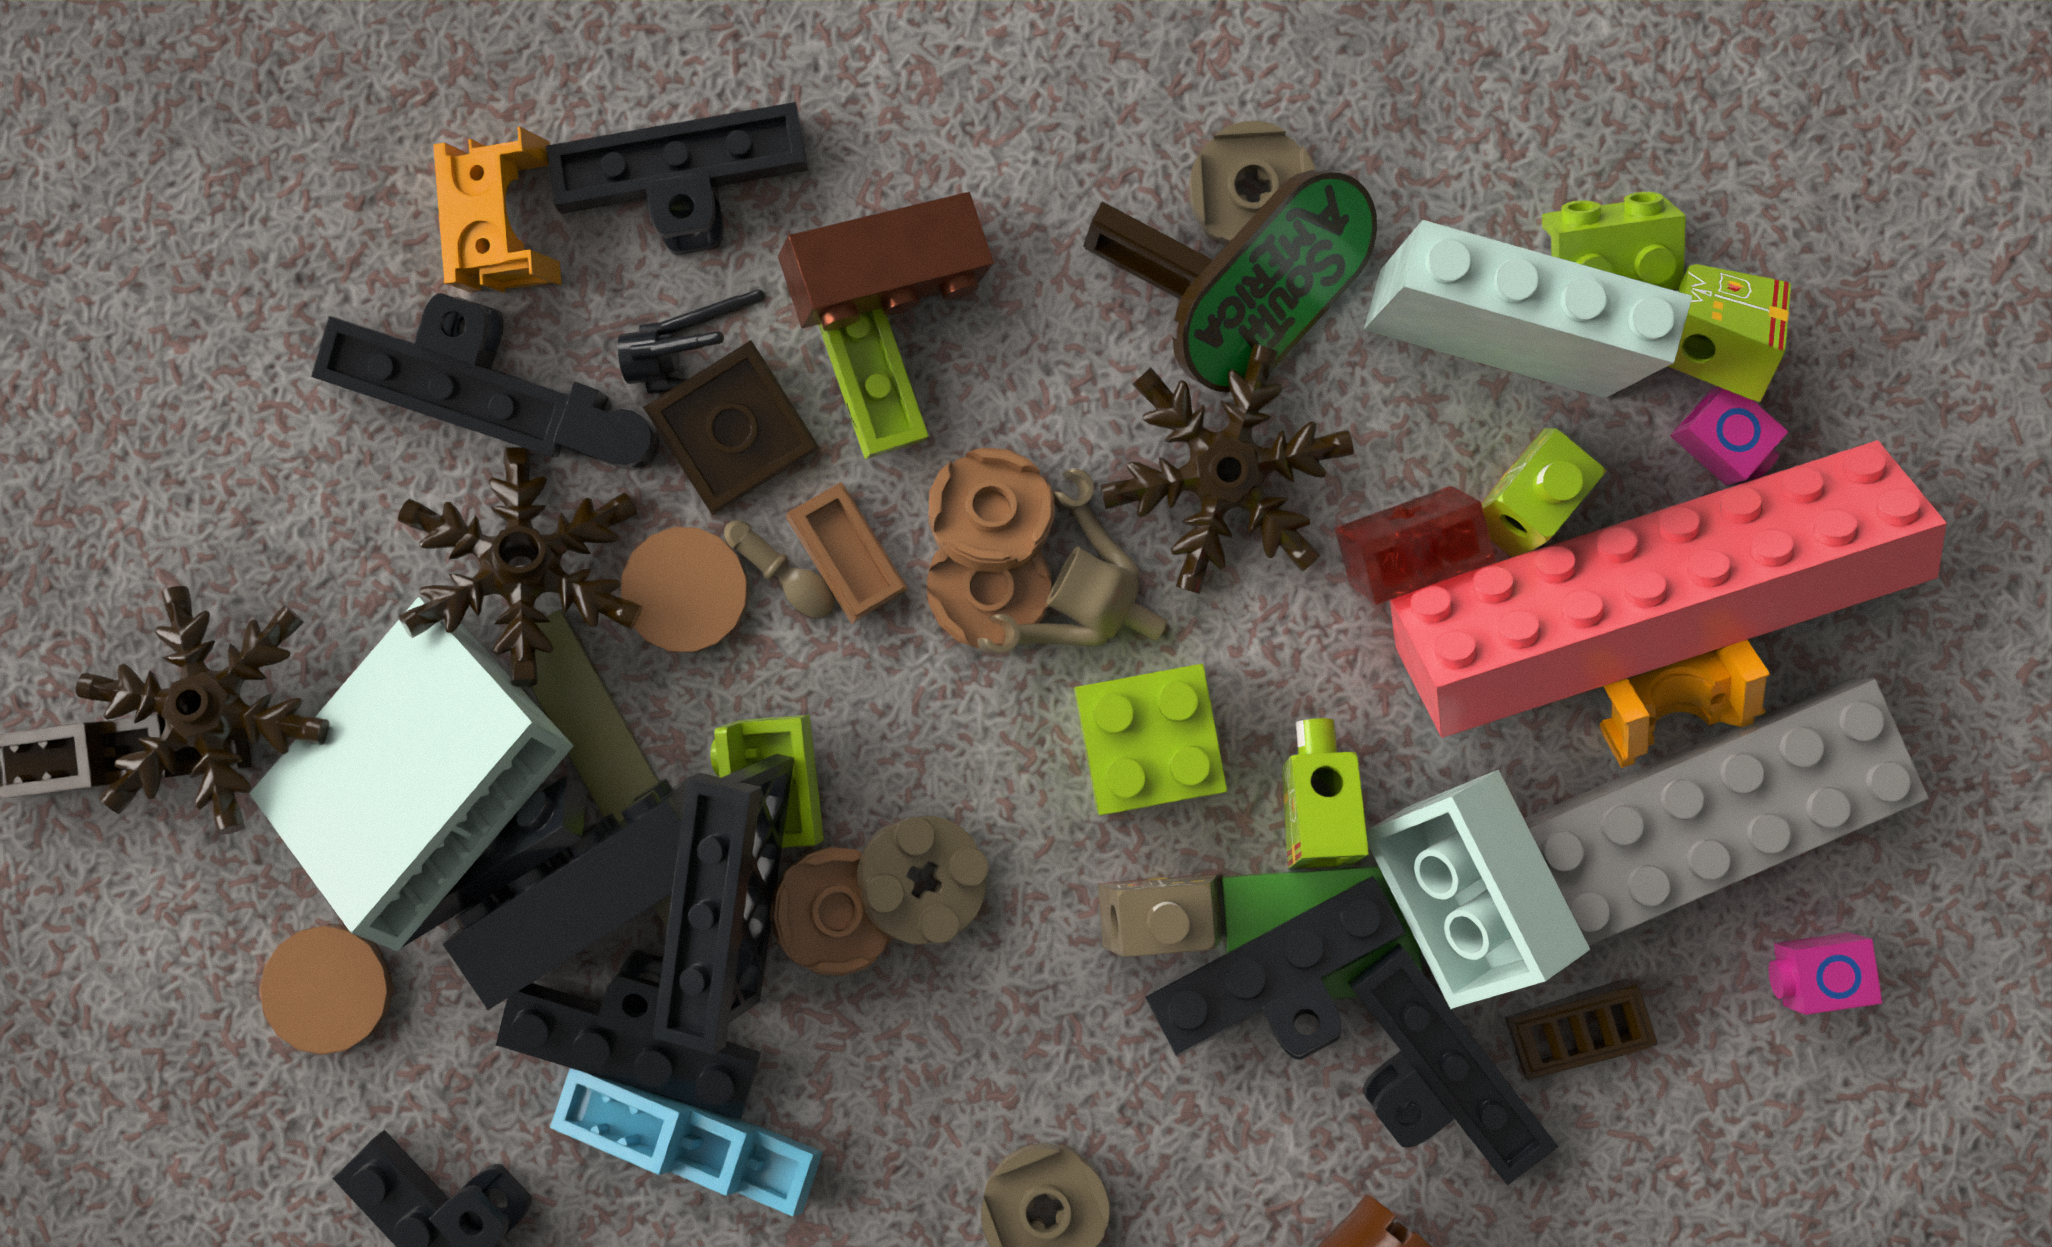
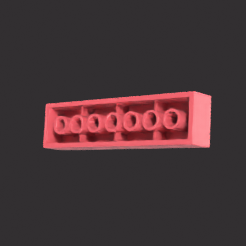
[1389,440,1947,738]

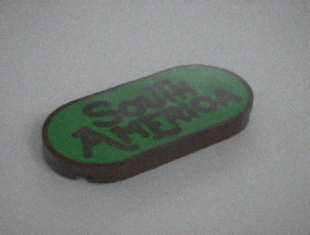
[1172,170,1377,393]

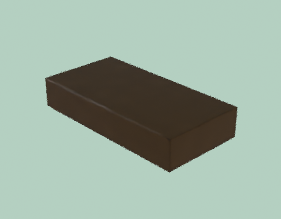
[1083,201,1213,300]

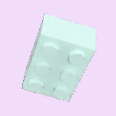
[1366,770,1590,1009]

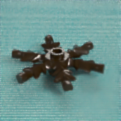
[1100,344,1354,594]
[398,447,642,687]
[76,586,330,835]

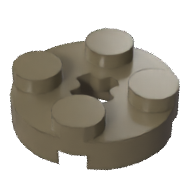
[1188,121,1316,246]
[857,816,989,945]
[981,1143,1110,1247]

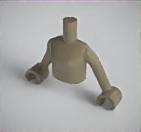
[977,469,1167,655]

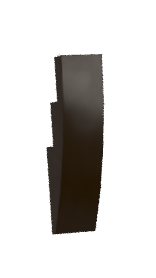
[0,713,252,799]

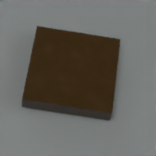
[643,340,820,515]

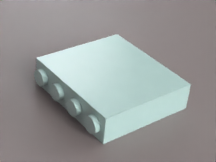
[1364,220,1692,398]
[249,597,573,951]

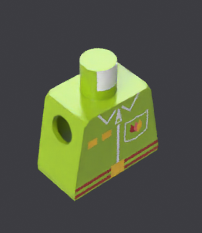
[1668,264,1791,402]
[1467,428,1606,557]
[1282,718,1369,869]

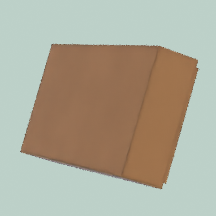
[786,482,908,624]

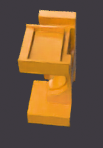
[433,126,562,293]
[1600,640,1770,768]

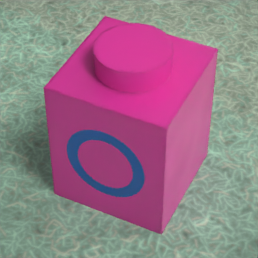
[1670,386,1789,486]
[1768,932,1883,1015]

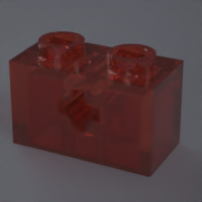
[1334,486,1496,605]

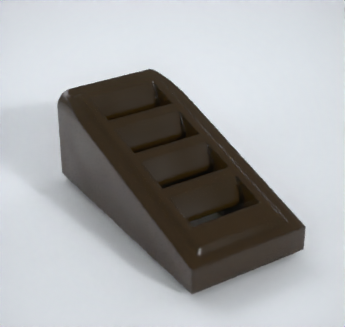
[1505,978,1658,1080]

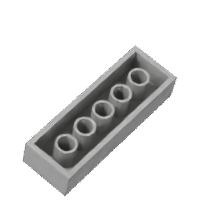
[1524,679,1929,946]

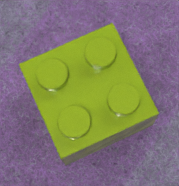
[1073,663,1227,816]

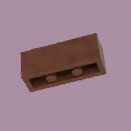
[778,191,994,331]

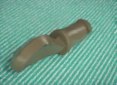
[724,520,835,618]

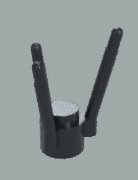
[618,289,765,394]

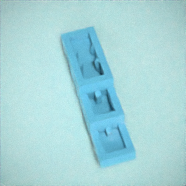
[550,1068,823,1217]

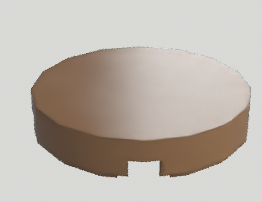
[928,448,1054,572]
[621,527,749,653]
[927,548,1051,649]
[770,847,893,976]
[259,924,394,1055]

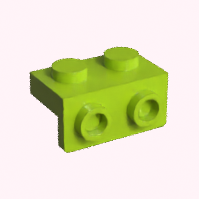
[1542,192,1686,290]
[710,714,824,847]

